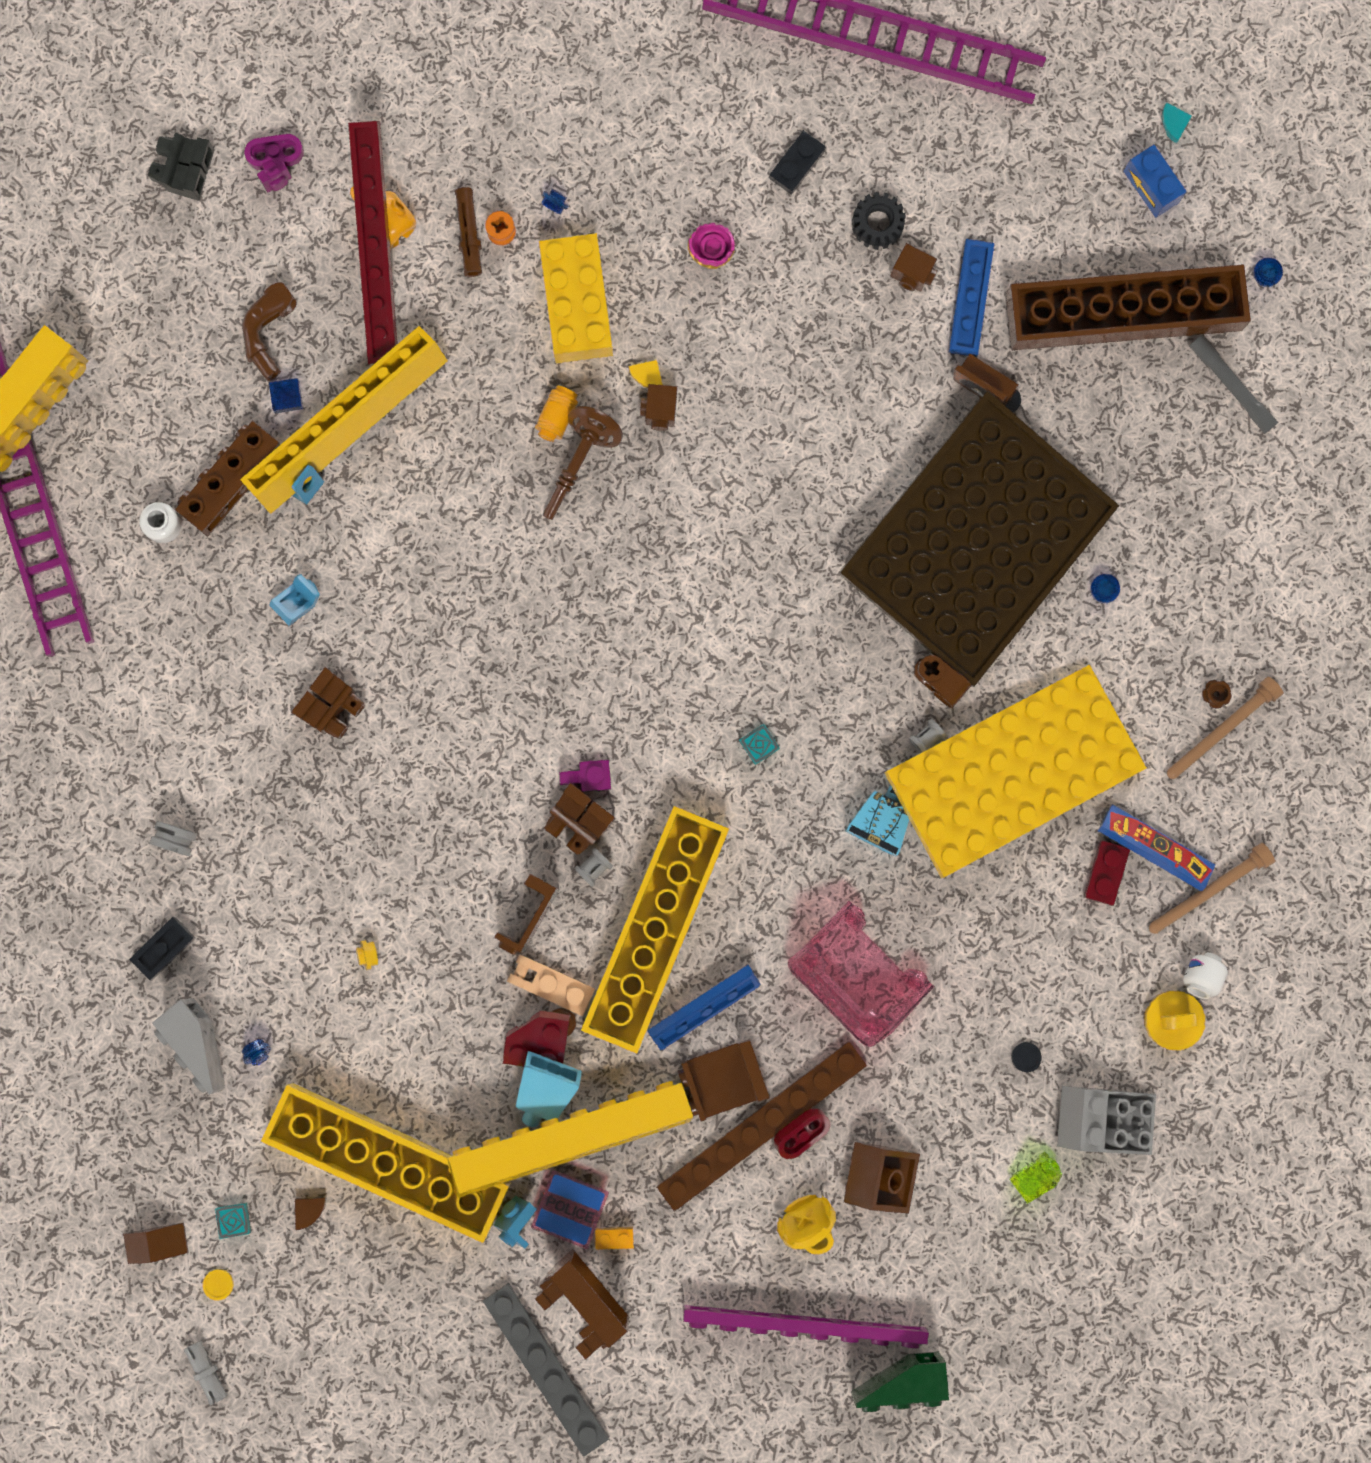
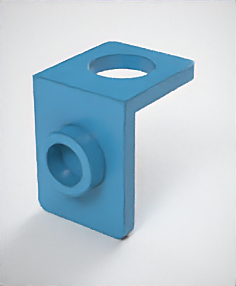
[292,465,324,505]

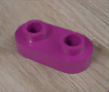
[244,134,304,170]

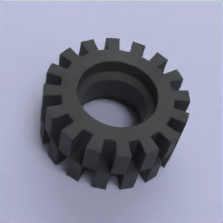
[852,192,906,250]

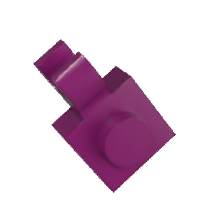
[257,156,292,193]
[559,760,611,792]

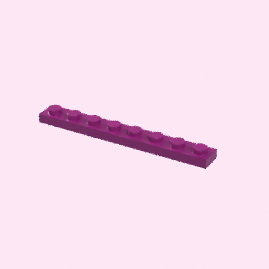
[683,1305,929,1349]

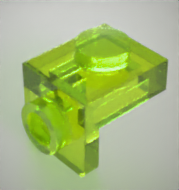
[1009,1151,1062,1204]

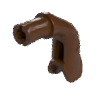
[242,282,297,381]

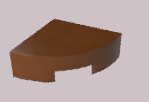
[295,1197,327,1230]

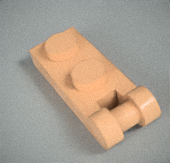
[507,954,595,1016]

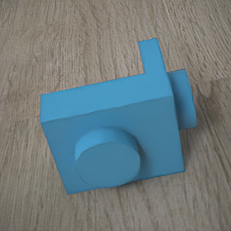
[269,574,320,626]
[493,1196,537,1249]

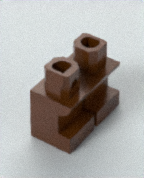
[291,667,366,739]
[544,783,616,856]

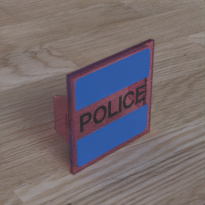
[531,1170,609,1249]

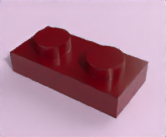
[1083,840,1130,906]

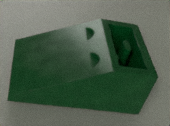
[851,1351,949,1412]

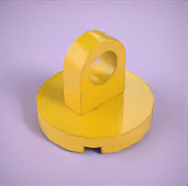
[1144,991,1206,1051]
[777,1195,836,1255]

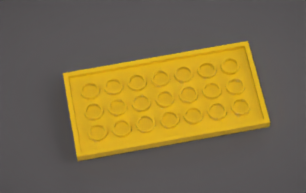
[885,664,1147,879]

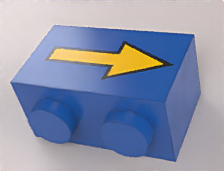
[1123,145,1187,218]

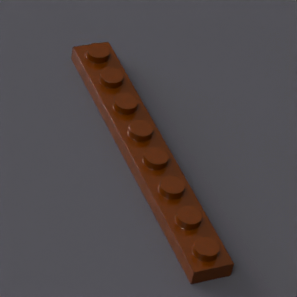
[656,1041,867,1212]

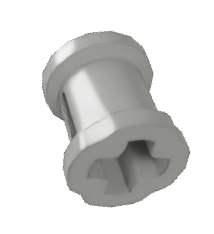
[909,719,948,753]
[574,848,613,887]

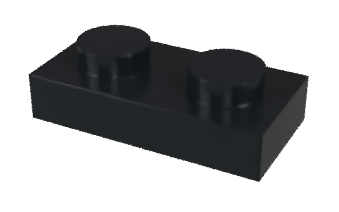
[769,130,826,195]
[129,917,196,981]

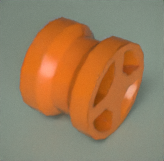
[485,211,516,246]

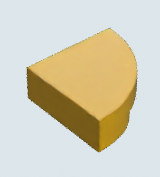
[628,360,663,388]

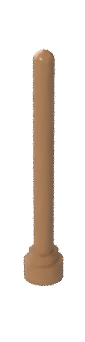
[1167,676,1284,779]
[1149,842,1276,934]

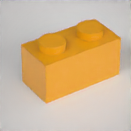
[595,1227,634,1250]

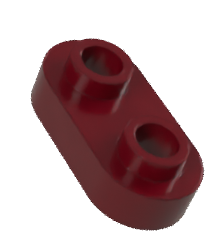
[774,1108,830,1159]

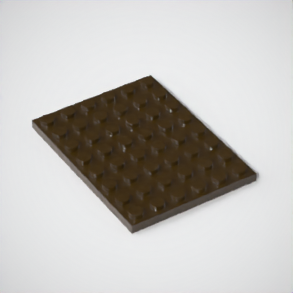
[838,391,1119,687]

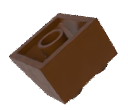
[843,1142,920,1214]

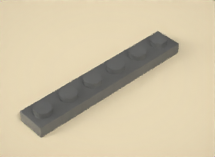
[483,1283,609,1457]

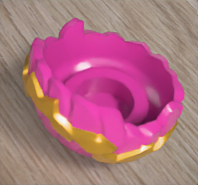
[688,223,735,269]

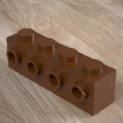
[175,420,281,537]

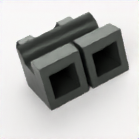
[148,133,214,201]

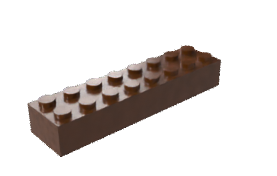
[1005,264,1251,351]

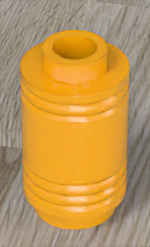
[535,385,578,442]

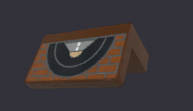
[953,354,1019,406]

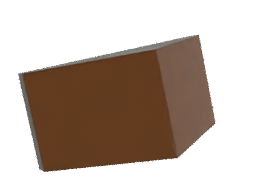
[123,1222,189,1264]

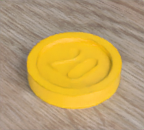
[203,1269,234,1301]

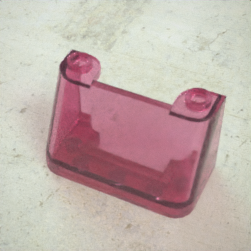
[787,901,934,1047]

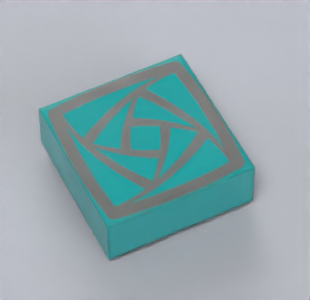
[739,724,780,765]
[215,1203,251,1239]

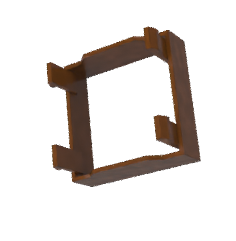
[535,1249,630,1360]

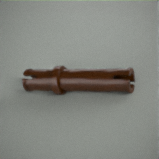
[454,187,482,277]

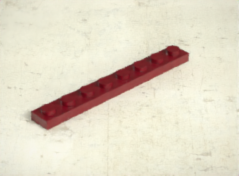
[348,121,398,364]

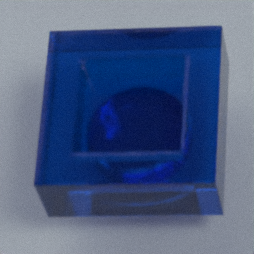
[269,378,304,414]

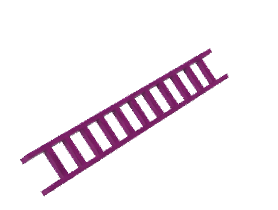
[702,0,1046,104]
[0,343,95,657]

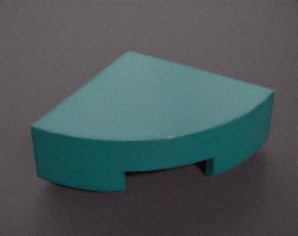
[1161,103,1192,144]

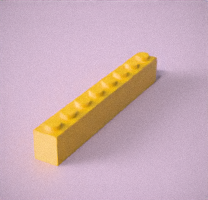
[240,326,448,514]
[448,1081,693,1198]

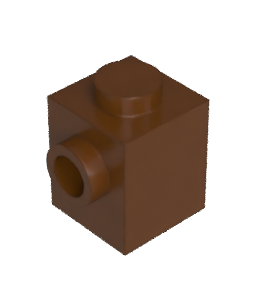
[890,243,938,292]
[640,384,678,431]

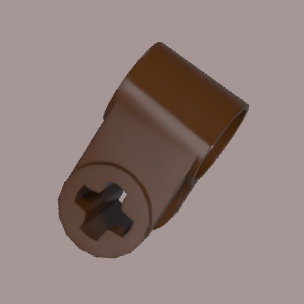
[914,655,971,709]

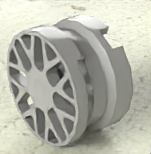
[149,821,197,856]

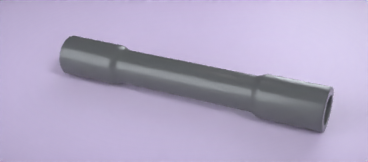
[1189,334,1279,434]

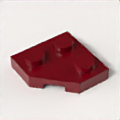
[502,1010,570,1067]

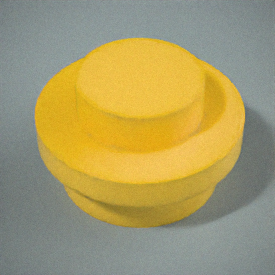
[356,940,378,970]

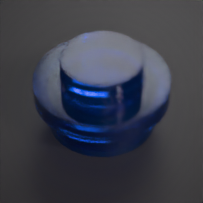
[541,189,569,215]
[1253,258,1283,287]
[1090,574,1120,603]
[241,1039,271,1066]

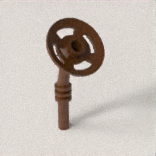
[543,406,623,520]

